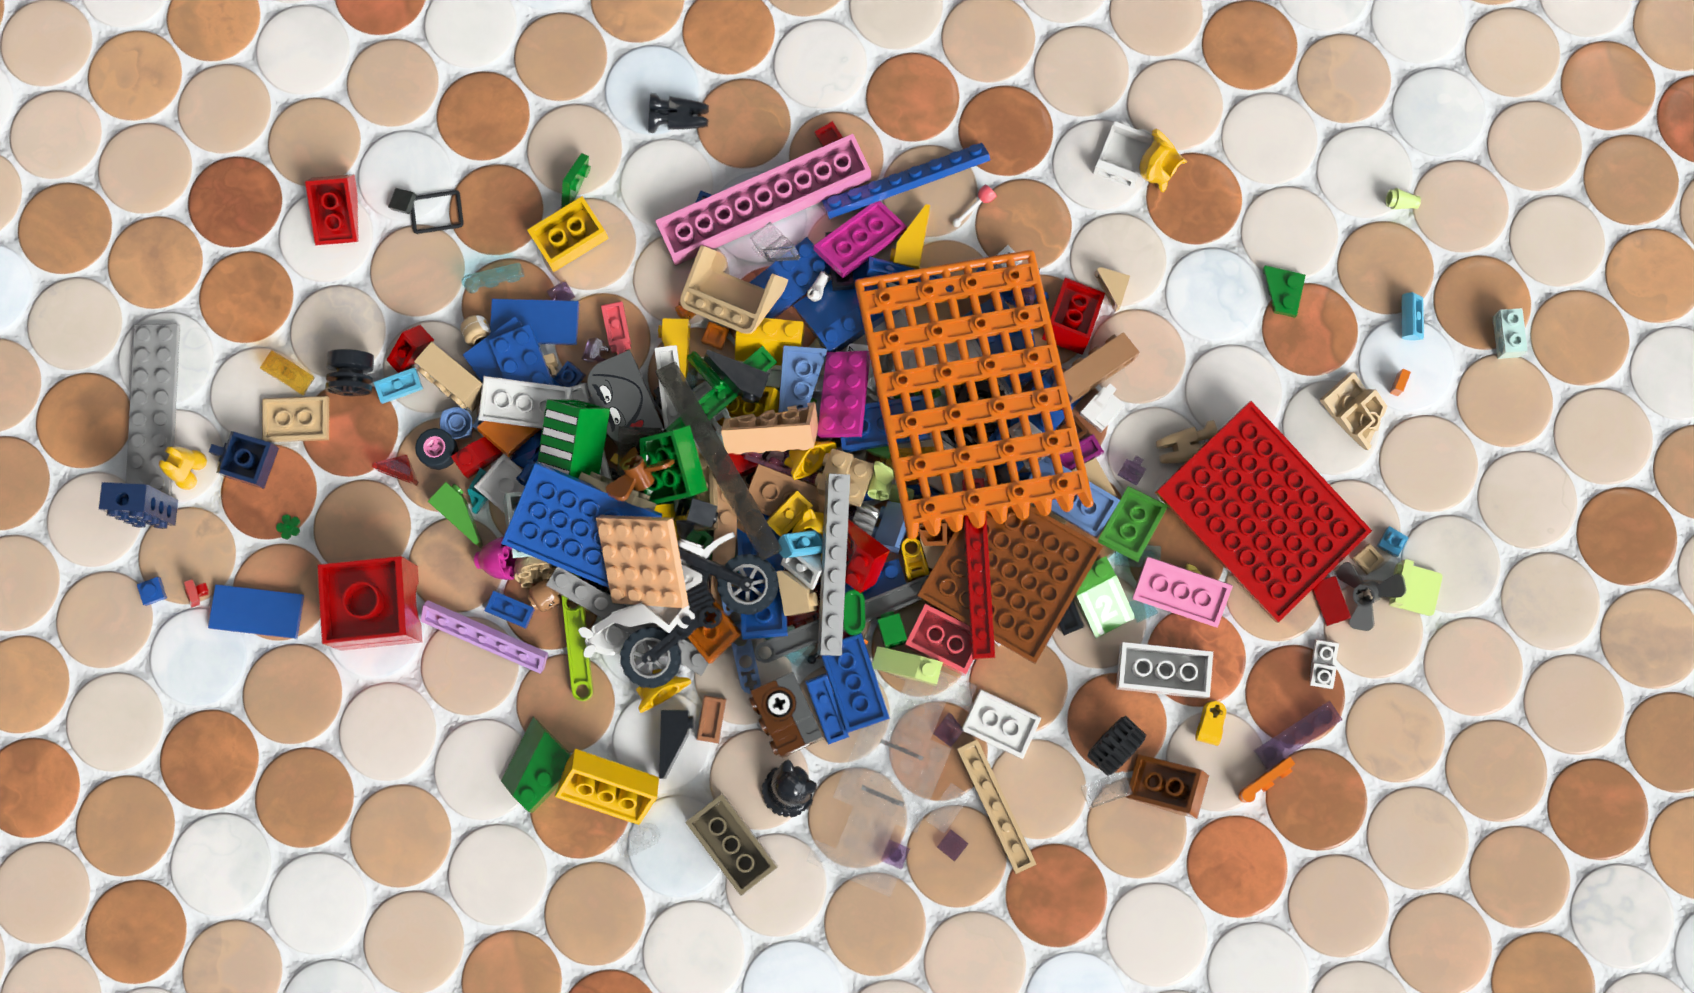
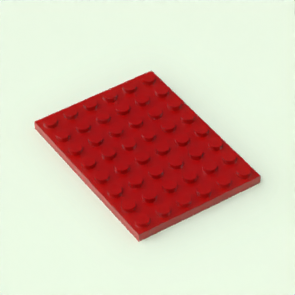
[1155,401,1372,623]

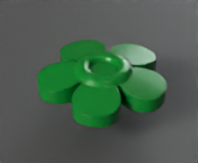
[276,514,300,540]

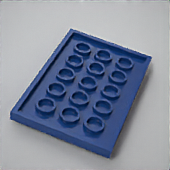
[501,461,662,588]

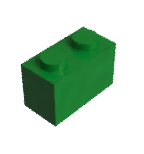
[877,611,907,649]

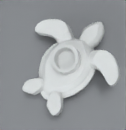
[578,621,637,659]

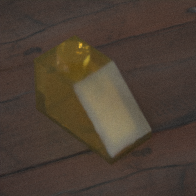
[260,350,315,395]

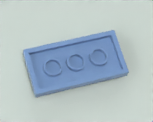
[1029,456,1120,539]

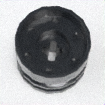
[325,349,374,397]

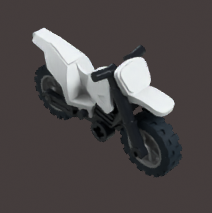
[592,532,778,688]

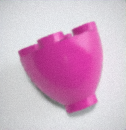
[474,536,516,580]

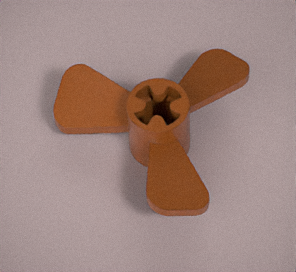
[605,447,675,501]

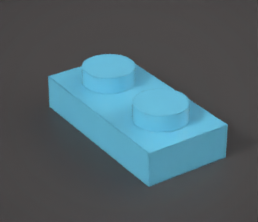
[374,367,423,404]

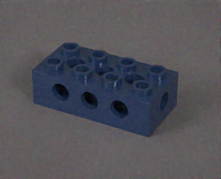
[99,482,178,529]

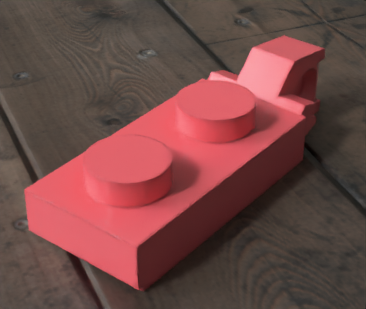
[601,301,631,355]

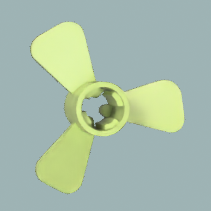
[867,461,915,503]

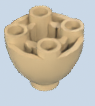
[514,556,557,588]

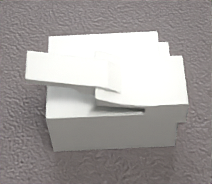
[1080,384,1125,433]

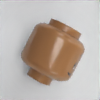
[527,579,560,612]

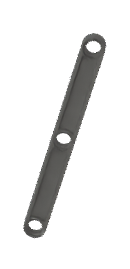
[755,575,929,663]

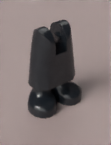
[648,93,709,133]

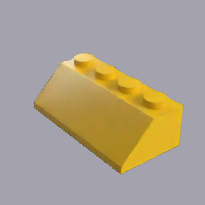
[555,749,659,825]

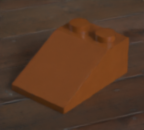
[1126,754,1209,819]

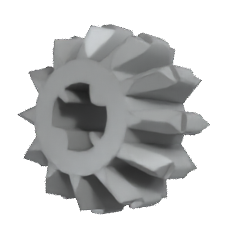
[852,503,879,536]

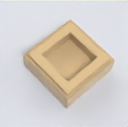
[1352,543,1385,575]

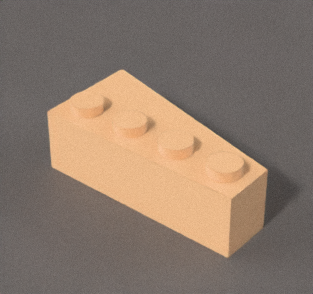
[721,402,818,454]

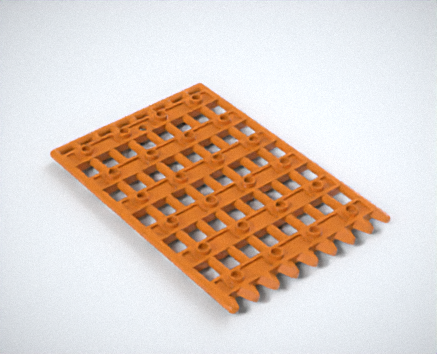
[855,250,1093,540]

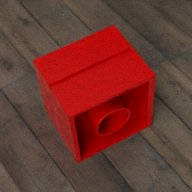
[318,556,423,651]

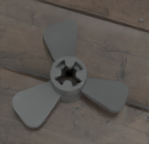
[1336,562,1406,631]

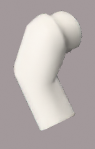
[807,271,831,302]

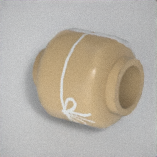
[460,315,491,347]

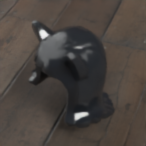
[761,759,817,818]

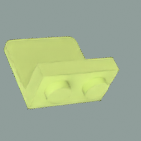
[1388,559,1443,616]

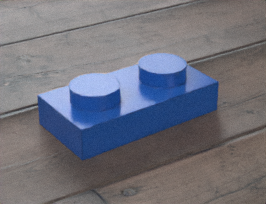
[484,591,535,629]

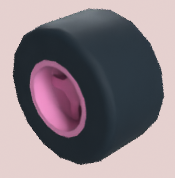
[415,428,458,470]

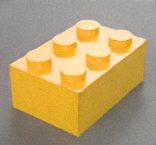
[527,196,609,272]

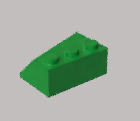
[640,425,708,504]
[501,717,572,813]

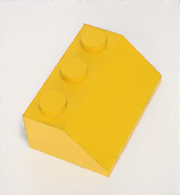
[735,318,804,366]

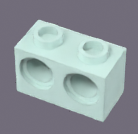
[1493,308,1528,359]

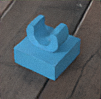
[1377,526,1409,557]

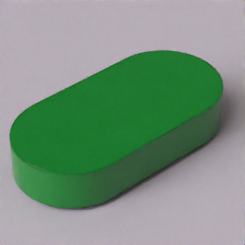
[843,590,865,635]

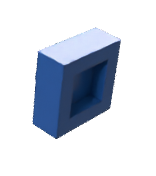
[137,577,167,606]

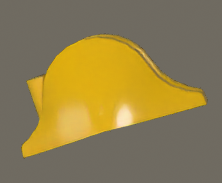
[784,441,837,480]
[636,669,691,713]

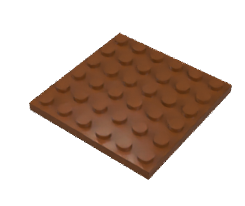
[917,480,1103,664]

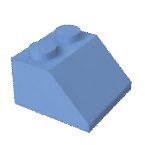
[872,501,906,554]

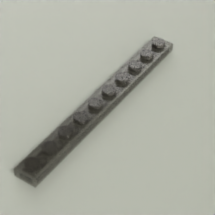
[656,361,782,561]

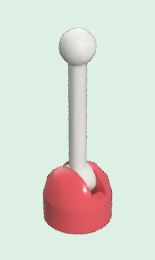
[952,184,997,227]

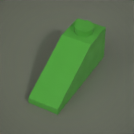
[428,482,483,548]

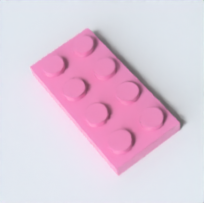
[1132,556,1233,628]

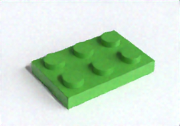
[1098,486,1168,562]

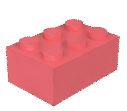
[905,604,974,676]

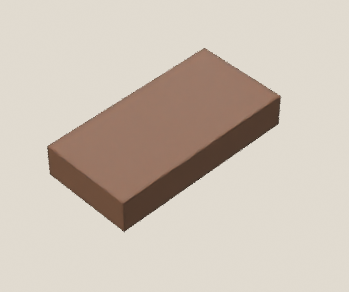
[696,695,727,744]

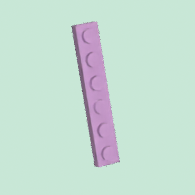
[420,600,548,674]

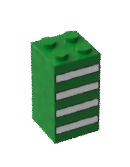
[537,399,610,479]

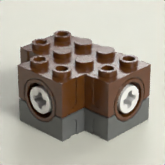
[749,672,823,758]

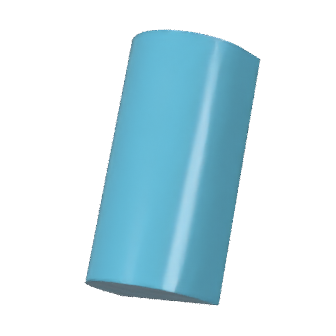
[1401,292,1424,341]
[778,530,823,558]

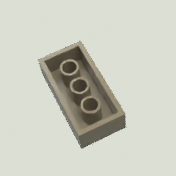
[685,794,778,896]

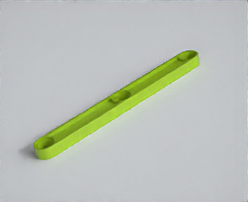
[562,570,593,701]

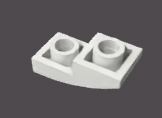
[1310,639,1339,689]

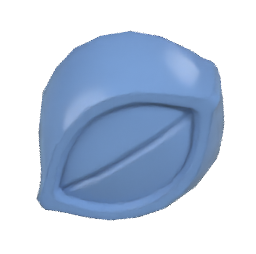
[440,407,473,439]

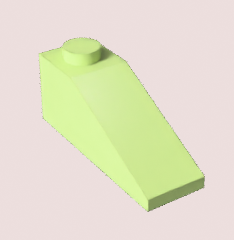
[872,646,943,686]

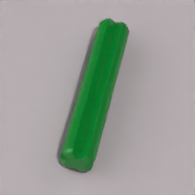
[687,351,725,392]

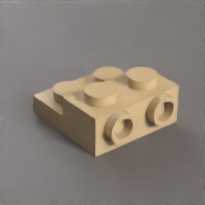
[815,448,874,507]

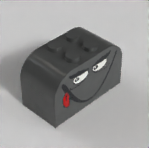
[587,350,665,452]

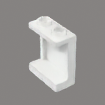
[1093,121,1154,189]

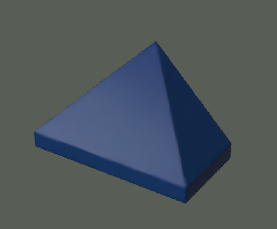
[511,429,542,469]

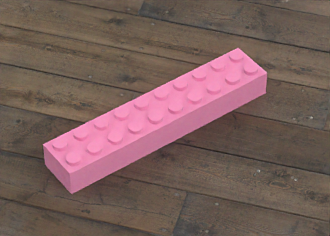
[655,134,871,266]

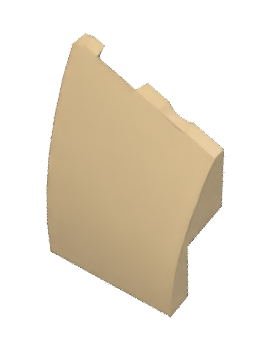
[1320,372,1388,450]

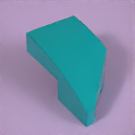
[467,468,488,514]

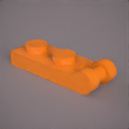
[1238,757,1295,803]

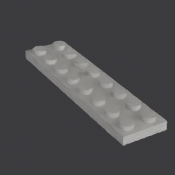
[126,324,180,496]

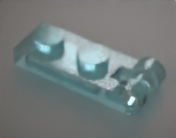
[462,262,525,293]

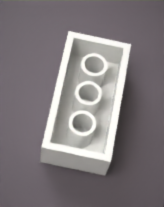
[1116,642,1213,699]

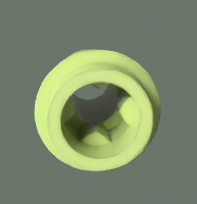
[1386,188,1421,210]

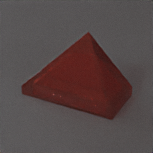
[372,455,418,486]

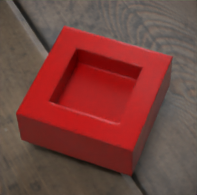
[814,121,843,147]

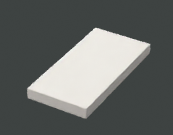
[478,376,572,428]

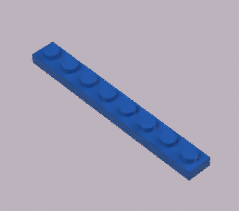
[822,143,991,219]

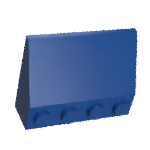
[793,261,901,352]

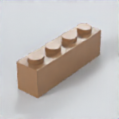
[1052,332,1140,404]

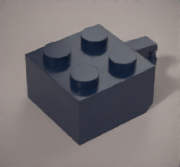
[209,431,279,489]

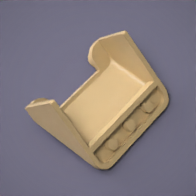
[680,245,788,334]

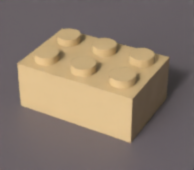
[414,342,483,412]

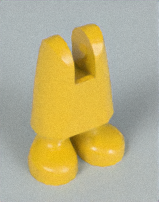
[159,446,207,490]

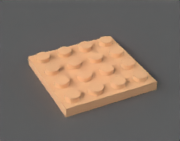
[596,515,689,608]

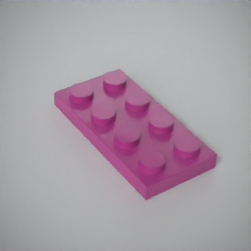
[814,201,907,278]
[817,351,870,438]

